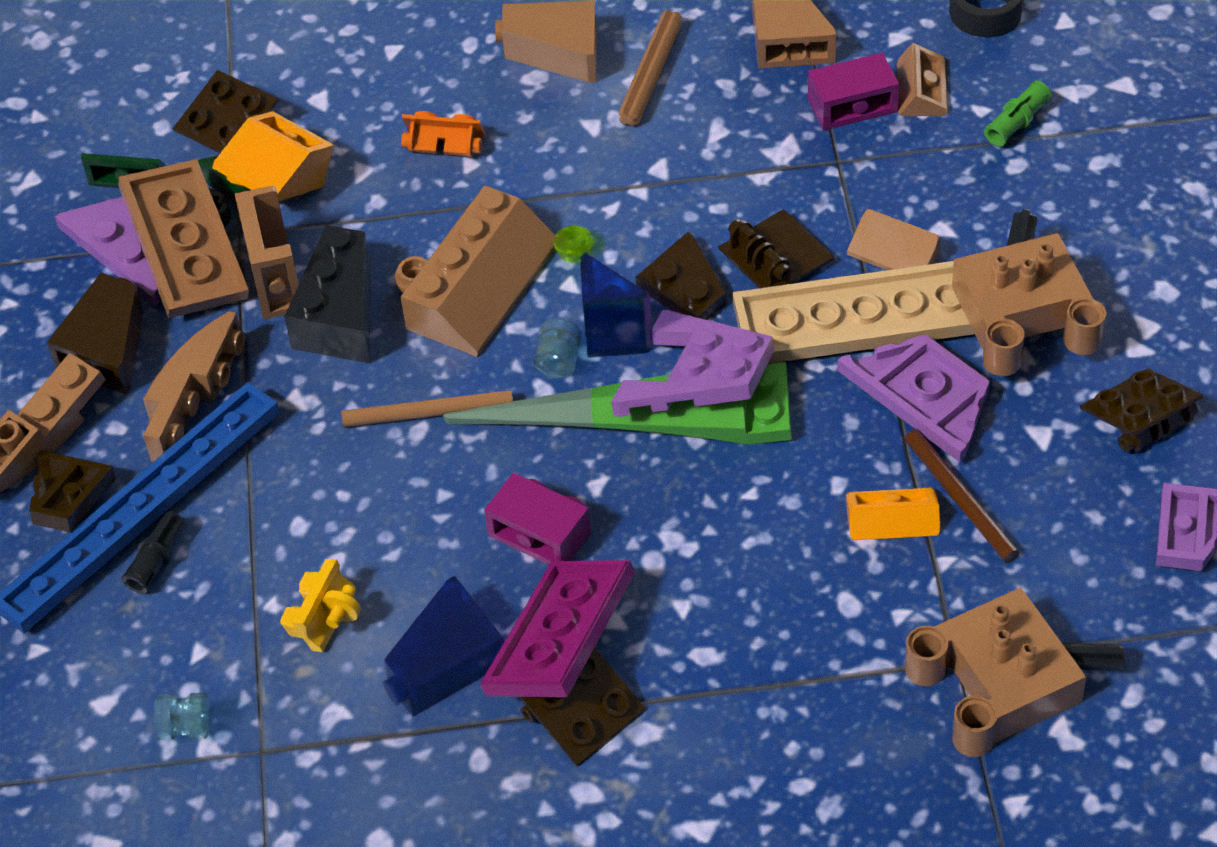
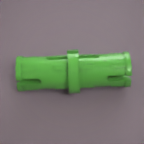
[984,80,1052,147]

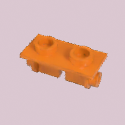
[401,111,486,157]

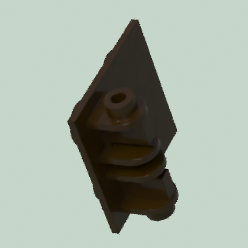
[172,70,279,153]
[718,209,834,288]
[1080,368,1203,452]
[520,647,645,766]

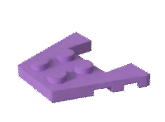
[611,310,774,417]

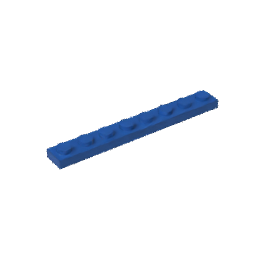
[0,382,280,634]

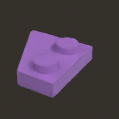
[1155,483,1217,571]

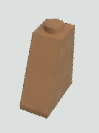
[495,0,597,82]
[751,0,836,68]

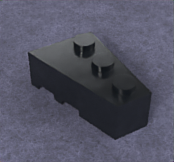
[284,225,371,364]

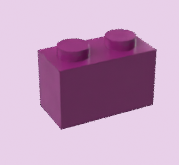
[808,52,899,131]
[484,472,591,565]

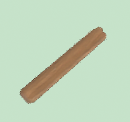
[619,10,682,126]

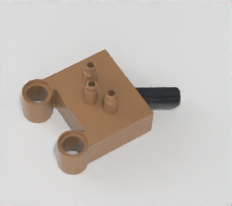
[952,209,1107,376]
[905,587,1125,757]

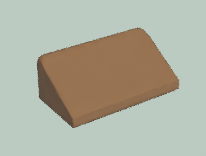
[897,43,947,116]
[847,209,941,270]

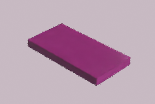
[480,560,635,697]

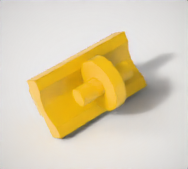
[280,559,361,652]

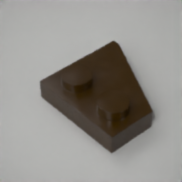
[635,232,726,320]
[29,450,116,533]

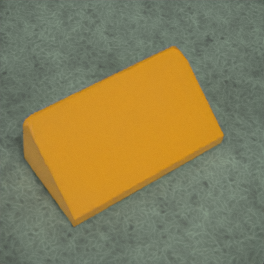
[846,487,940,540]

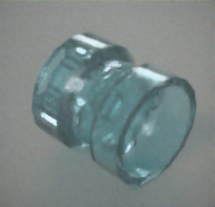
[533,318,582,378]
[154,692,210,741]

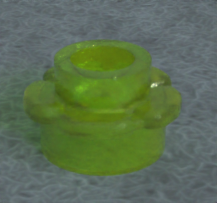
[553,225,594,263]

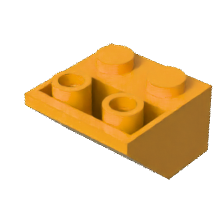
[213,111,334,202]

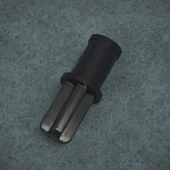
[121,511,186,594]

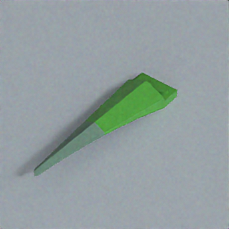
[443,362,792,445]

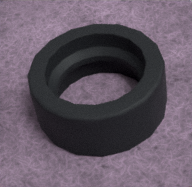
[949,0,1023,38]

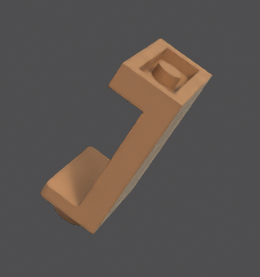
[235,186,299,320]

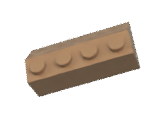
[401,185,559,357]

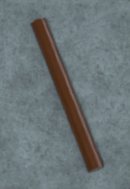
[905,429,1019,563]

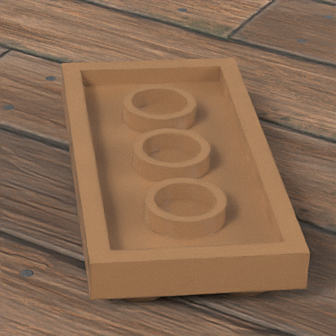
[118,159,249,318]

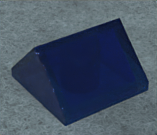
[580,252,652,358]

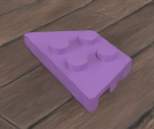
[55,197,161,306]
[837,334,990,462]

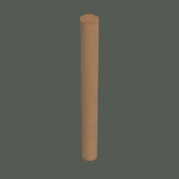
[341,390,513,428]

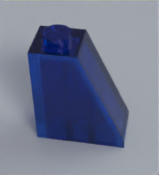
[383,576,504,717]

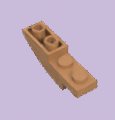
[143,311,245,462]
[0,353,106,492]

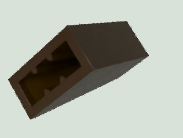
[47,272,144,395]

